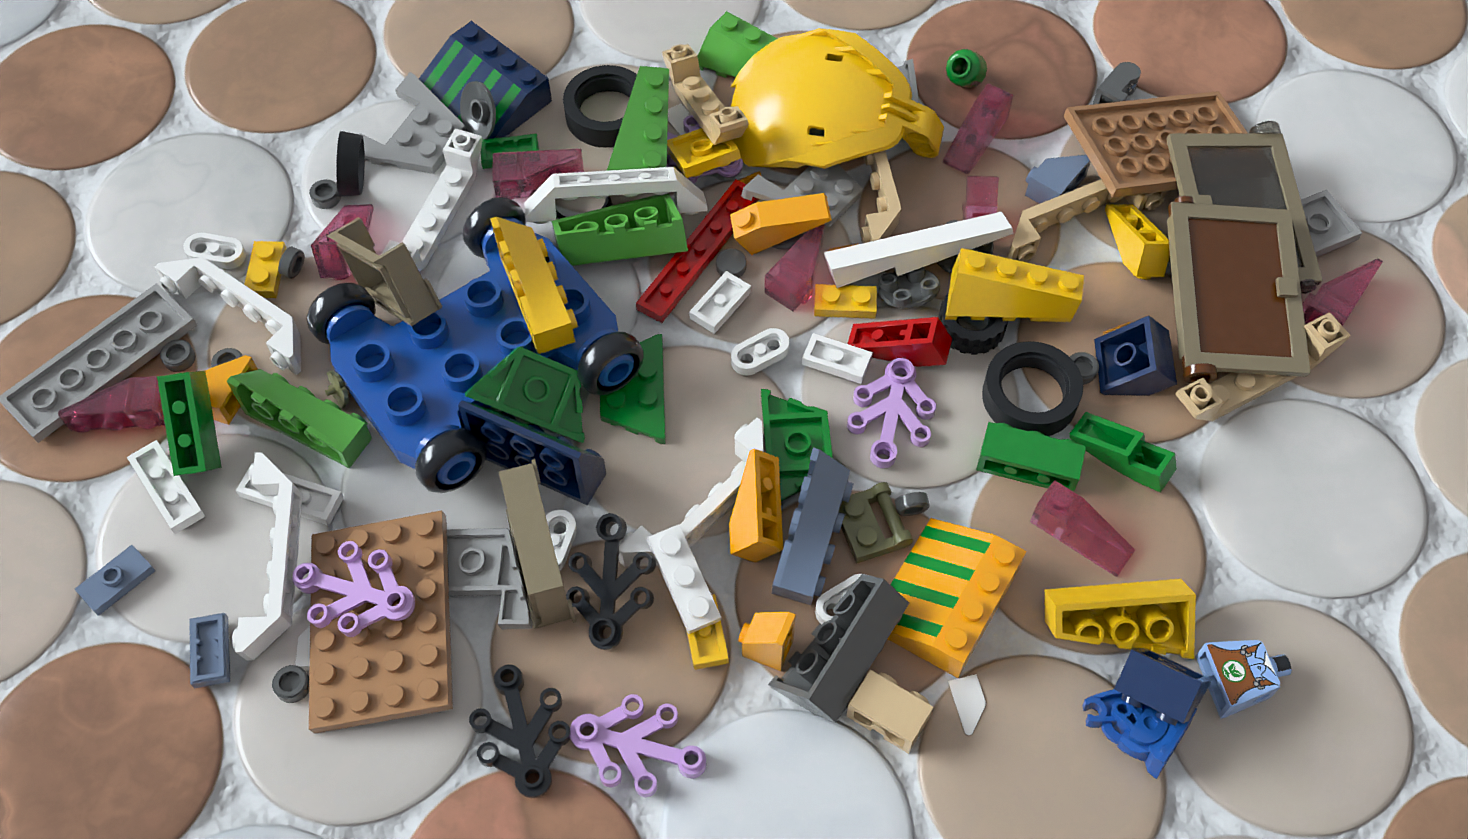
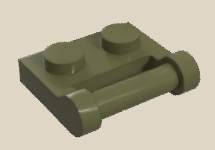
[839,482,914,564]

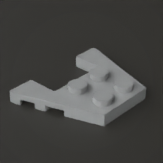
[359,72,467,174]
[741,164,863,227]
[447,528,533,629]

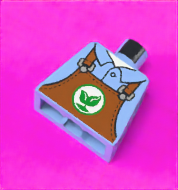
[1195,640,1291,719]

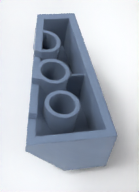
[772,448,854,605]

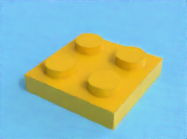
[667,128,741,178]

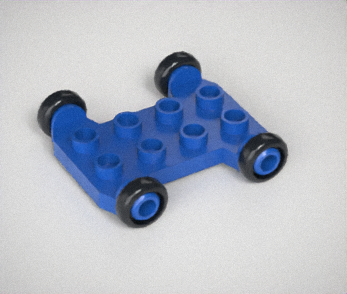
[307,197,644,493]

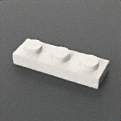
[127,440,205,534]
[236,463,344,526]
[647,524,721,634]

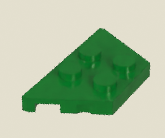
[600,334,666,444]
[465,347,585,443]
[761,389,833,502]

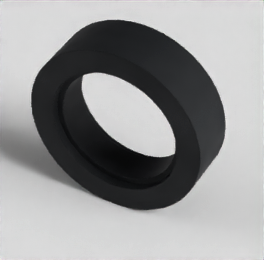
[563,65,637,148]
[982,341,1084,436]

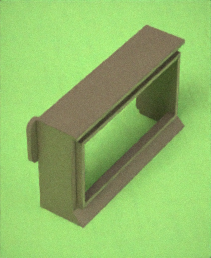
[327,217,442,326]
[499,459,576,629]

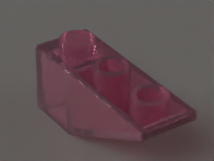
[58,376,165,433]

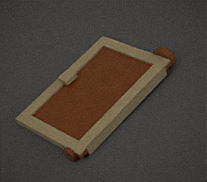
[1167,196,1311,384]

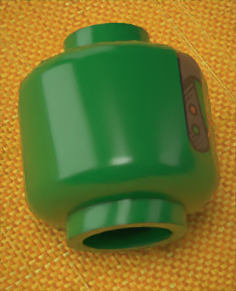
[946,49,987,89]

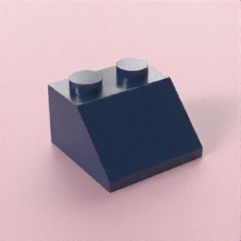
[1094,315,1177,396]
[1114,648,1212,725]

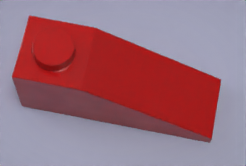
[847,317,952,367]

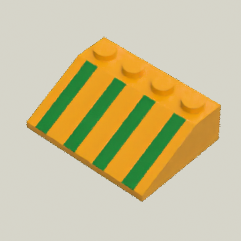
[888,518,1027,678]

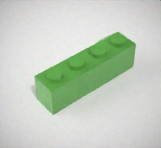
[698,11,777,78]
[227,369,372,468]

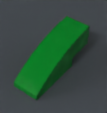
[1069,412,1177,493]

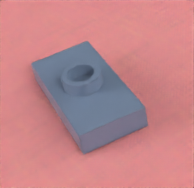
[75,545,155,616]
[189,613,230,689]

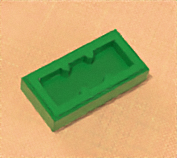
[480,133,541,169]

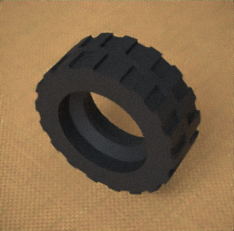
[938,293,1008,355]

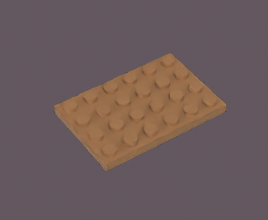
[1064,91,1273,198]
[309,510,453,734]

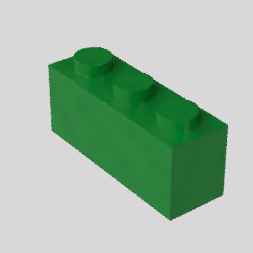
[157,371,222,476]
[976,422,1086,495]

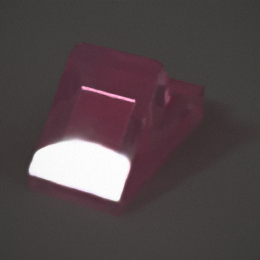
[962,176,999,220]

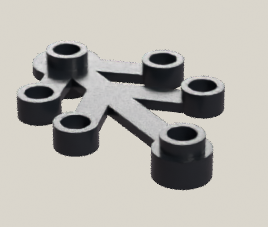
[566,513,656,650]
[469,665,571,798]

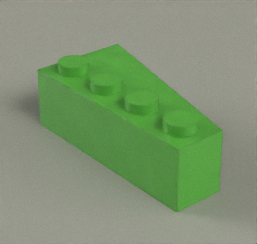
[607,66,669,171]

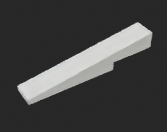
[824,212,1013,288]

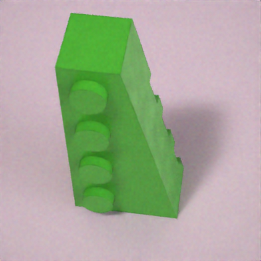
[551,193,688,266]

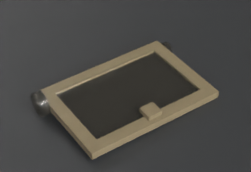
[1166,121,1323,294]

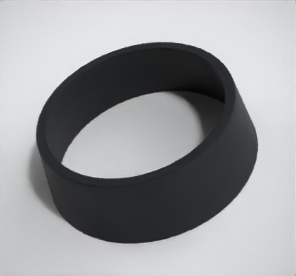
[336,131,365,197]

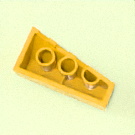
[490,217,578,354]
[945,248,1084,322]
[1044,579,1196,659]

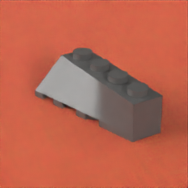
[768,574,909,723]

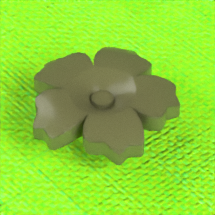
[325,370,349,409]

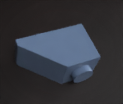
[1025,155,1091,204]

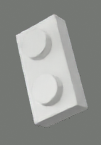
[689,271,751,334]
[802,333,873,384]

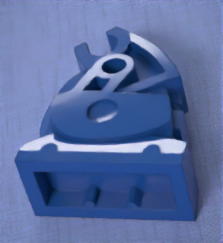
[1082,689,1198,779]

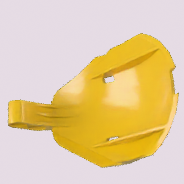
[730,28,944,169]

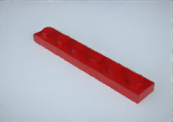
[636,179,760,323]

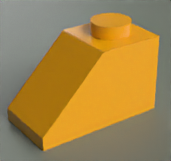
[204,355,258,425]
[738,612,796,671]

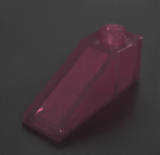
[943,84,1013,174]
[492,149,584,200]
[311,204,374,280]
[764,224,825,312]
[1302,258,1383,326]
[1030,480,1135,577]

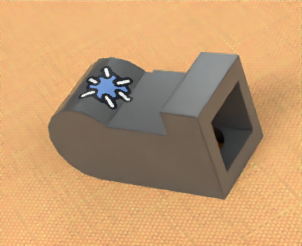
[1092,62,1141,105]

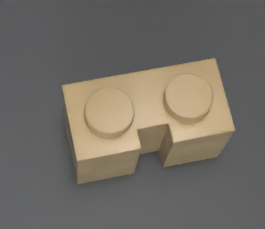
[846,670,933,754]

